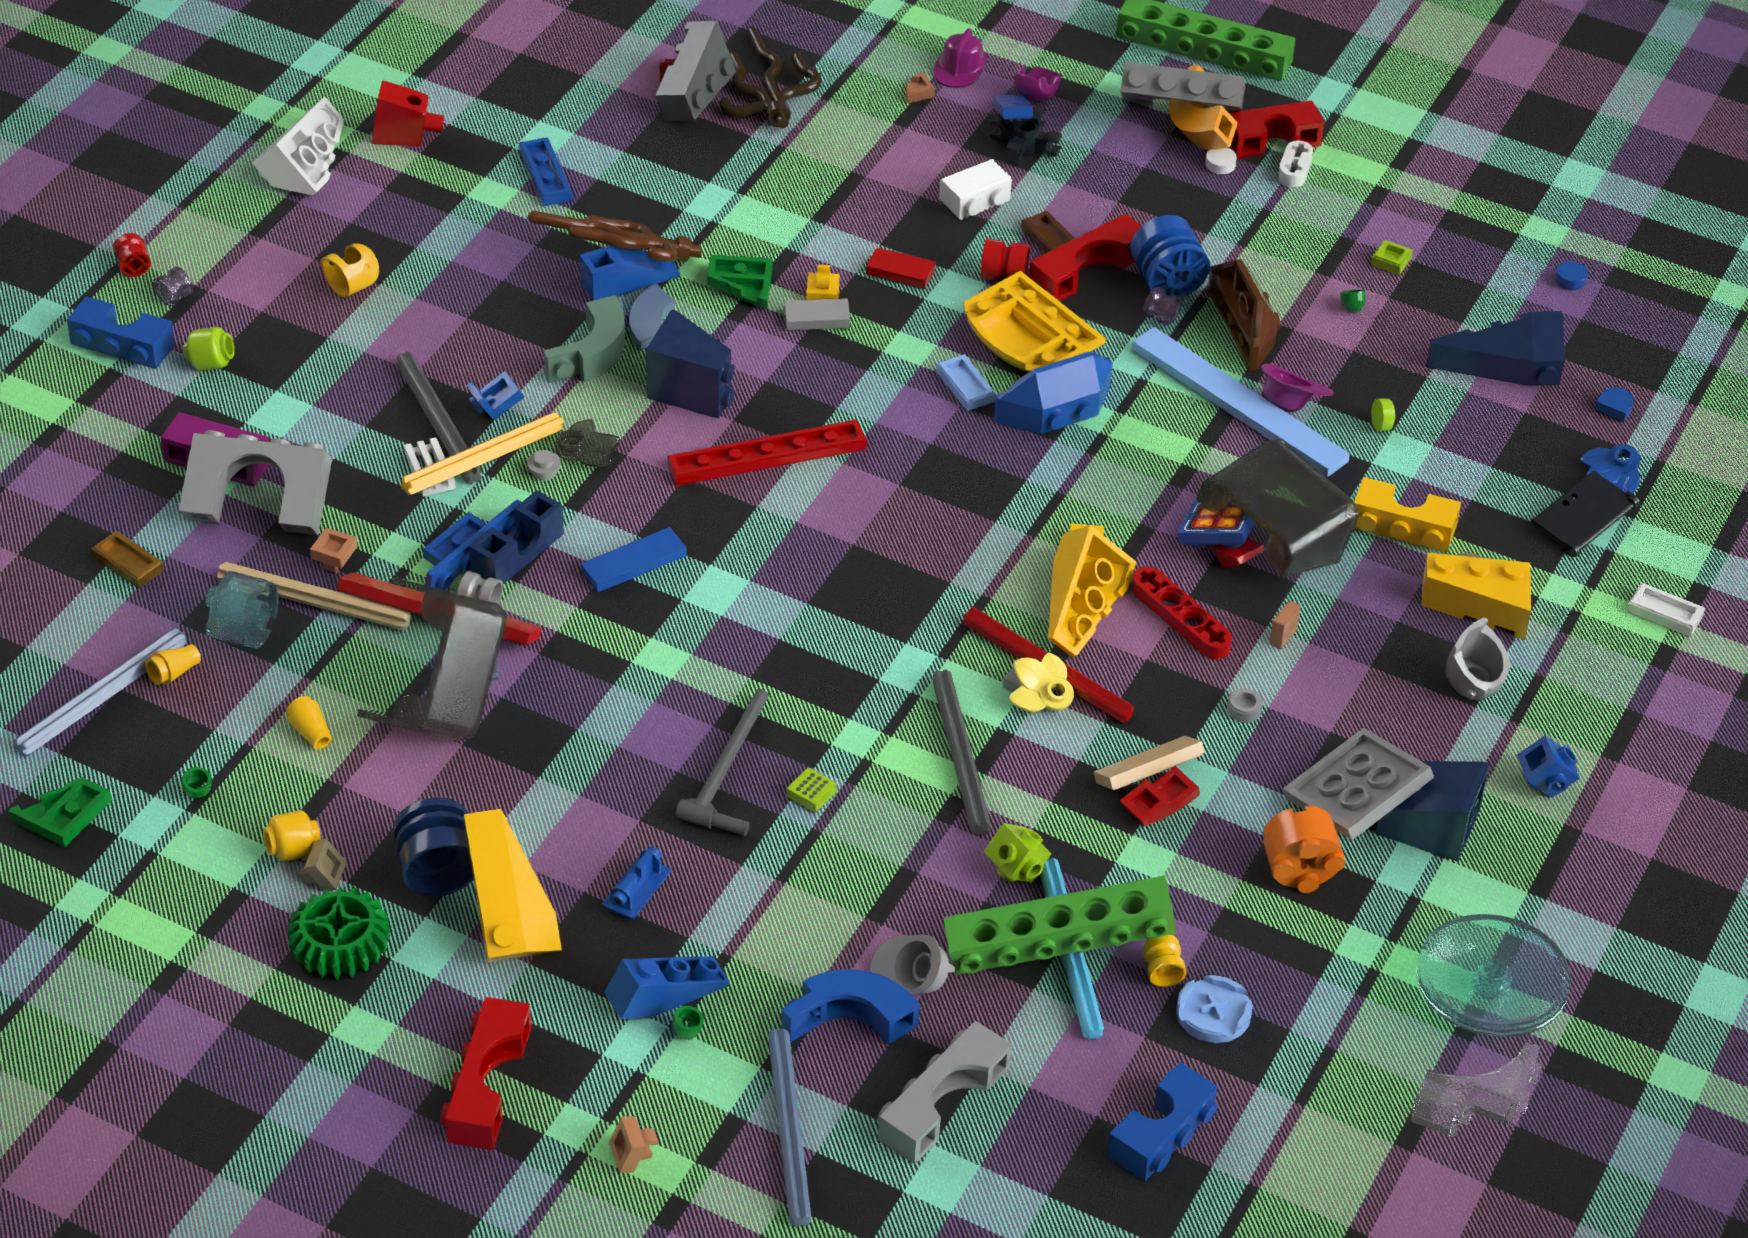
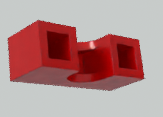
[1229,100,1324,159]

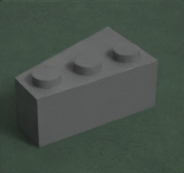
[655,20,736,121]

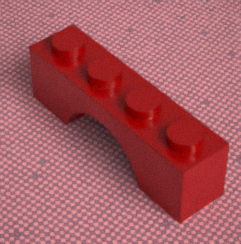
[1029,213,1142,302]
[440,997,532,1150]

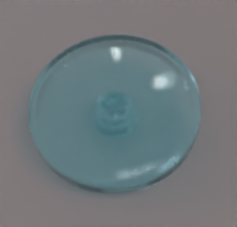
[1417,914,1571,1037]

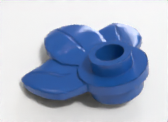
[1580,444,1640,494]

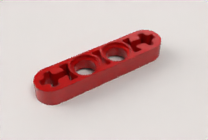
[1132,566,1232,659]

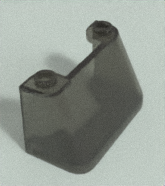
[1196,439,1358,577]

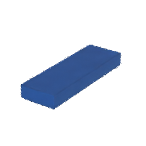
[993,95,1033,119]
[519,137,573,207]
[581,527,687,593]

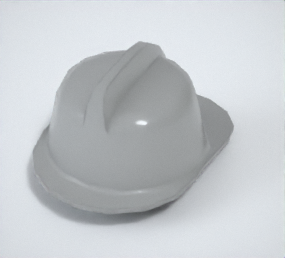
[870,934,955,995]

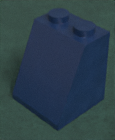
[646,310,735,419]
[1375,761,1490,862]

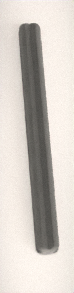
[396,351,482,484]
[932,669,991,836]

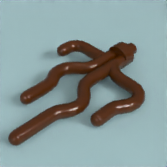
[528,211,702,262]

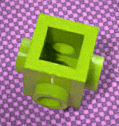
[984,823,1052,883]

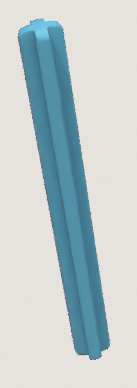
[1040,858,1104,1040]

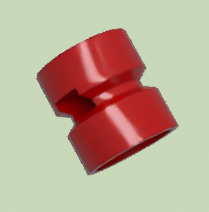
[980,239,1030,281]

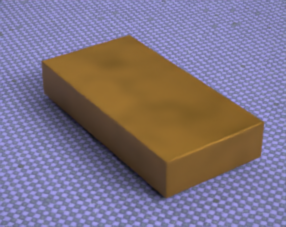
[91,530,165,588]

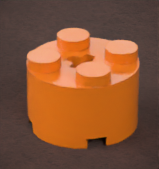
[1263,806,1346,893]

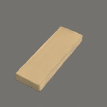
[1093,736,1205,790]

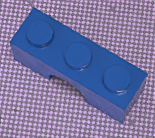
[67,296,175,369]
[1107,1062,1218,1182]

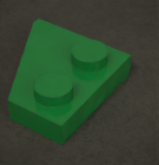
[707,254,773,309]
[8,777,112,847]

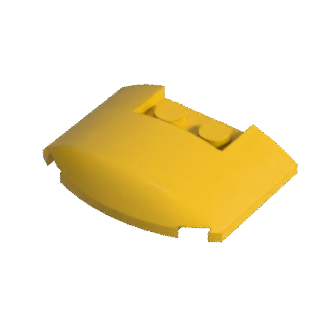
[963,271,1106,372]

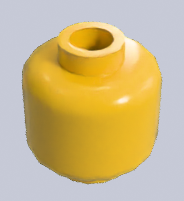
[263,810,321,862]

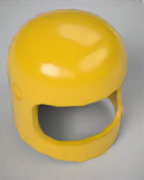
[320,243,379,298]

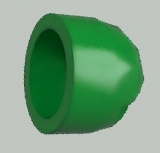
[1340,289,1366,313]
[182,767,212,799]
[671,1006,704,1040]

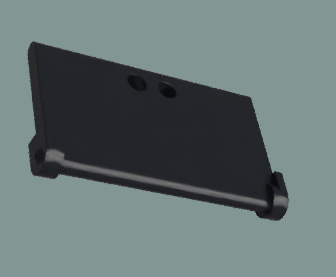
[1531,471,1640,557]

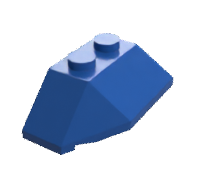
[994,351,1113,434]

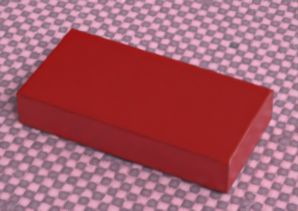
[866,247,935,289]

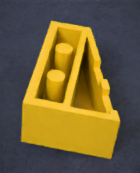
[1422,553,1531,640]

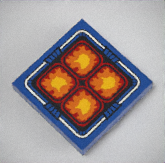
[1177,500,1261,548]

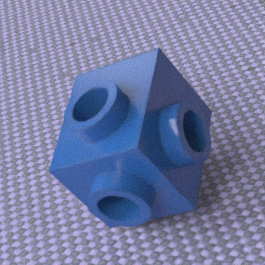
[1517,735,1580,798]

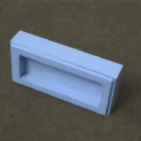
[936,354,996,411]

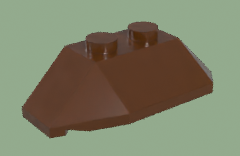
[1207,259,1281,372]

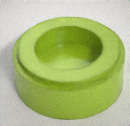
[1371,398,1395,431]

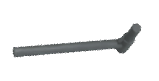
[676,689,769,836]

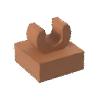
[310,527,358,574]
[609,1116,659,1173]

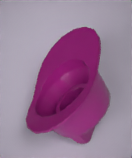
[933,28,988,88]
[1261,364,1334,413]

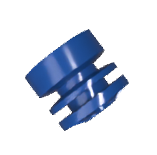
[1130,215,1210,300]

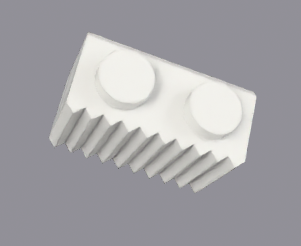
[939,159,1012,220]

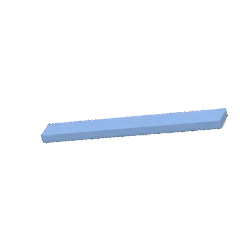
[1132,327,1350,477]

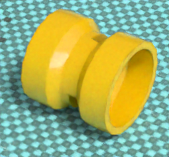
[1142,935,1187,987]

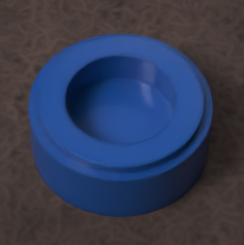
[1555,261,1588,290]

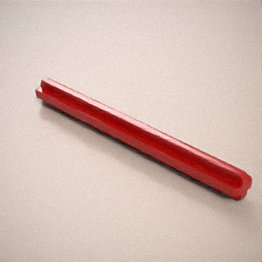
[963,607,1134,723]

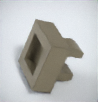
[298,838,347,891]

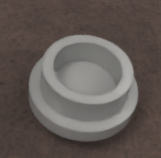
[527,450,561,481]

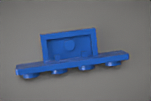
[423,499,521,595]

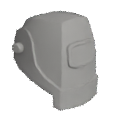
[1446,617,1511,700]

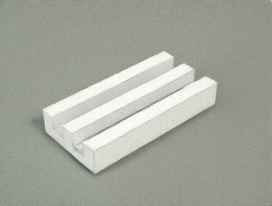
[404,438,456,497]

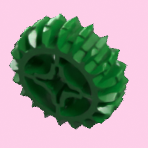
[287,886,390,981]

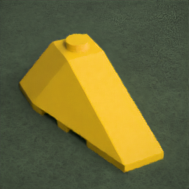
[1048,525,1136,657]
[464,809,562,963]

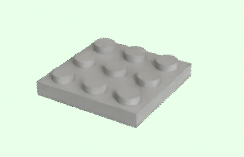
[1283,728,1434,840]

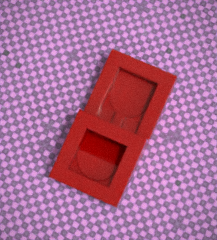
[1120,766,1200,826]

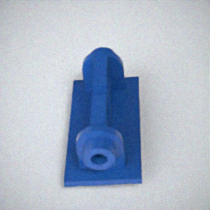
[601,847,671,921]

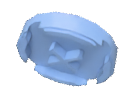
[1176,975,1253,1043]

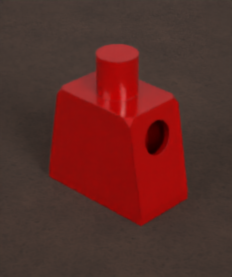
[372,80,445,147]

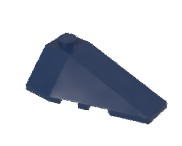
[1426,311,1565,386]

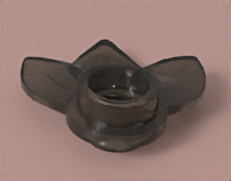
[555,419,620,467]

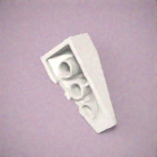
[252,96,344,195]

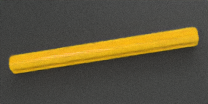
[401,413,564,495]

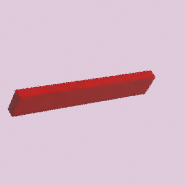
[667,420,867,486]
[337,572,542,646]

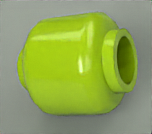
[183,326,235,371]

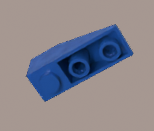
[580,246,680,301]
[604,956,730,1019]

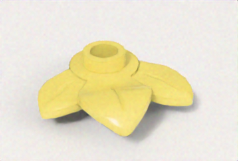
[1009,653,1074,713]

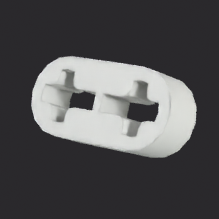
[1278,141,1313,188]

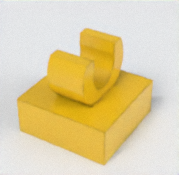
[806,265,840,300]

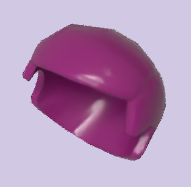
[1014,66,1062,101]

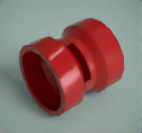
[113,233,151,277]

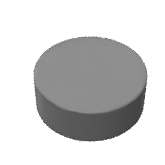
[1227,688,1263,723]

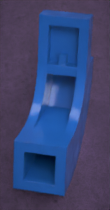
[781,969,920,1045]

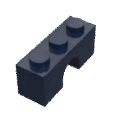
[469,490,564,584]

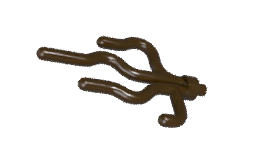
[719,26,822,129]

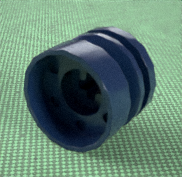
[393,797,474,896]

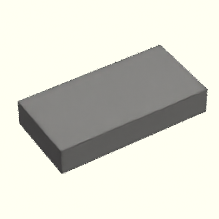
[785,299,850,330]

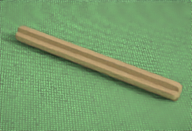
[217,562,411,630]

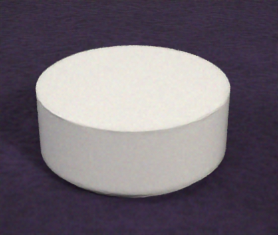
[1205,148,1237,174]

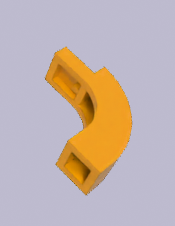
[1169,65,1238,150]

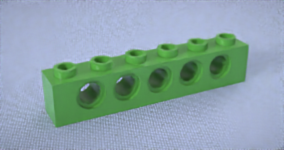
[1116,0,1296,81]
[943,875,1176,975]

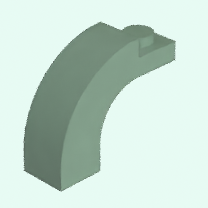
[543,295,625,383]

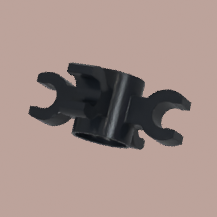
[990,106,1062,165]

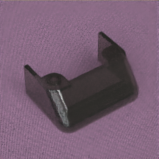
[357,577,507,741]

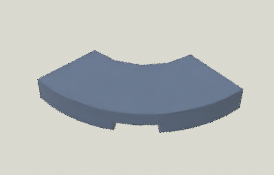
[629,284,675,350]

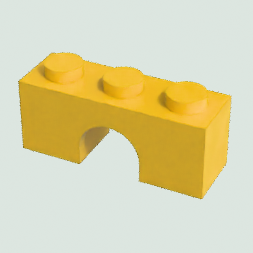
[1350,477,1461,552]

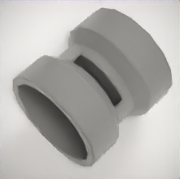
[457,571,503,613]

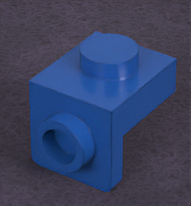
[466,371,525,420]

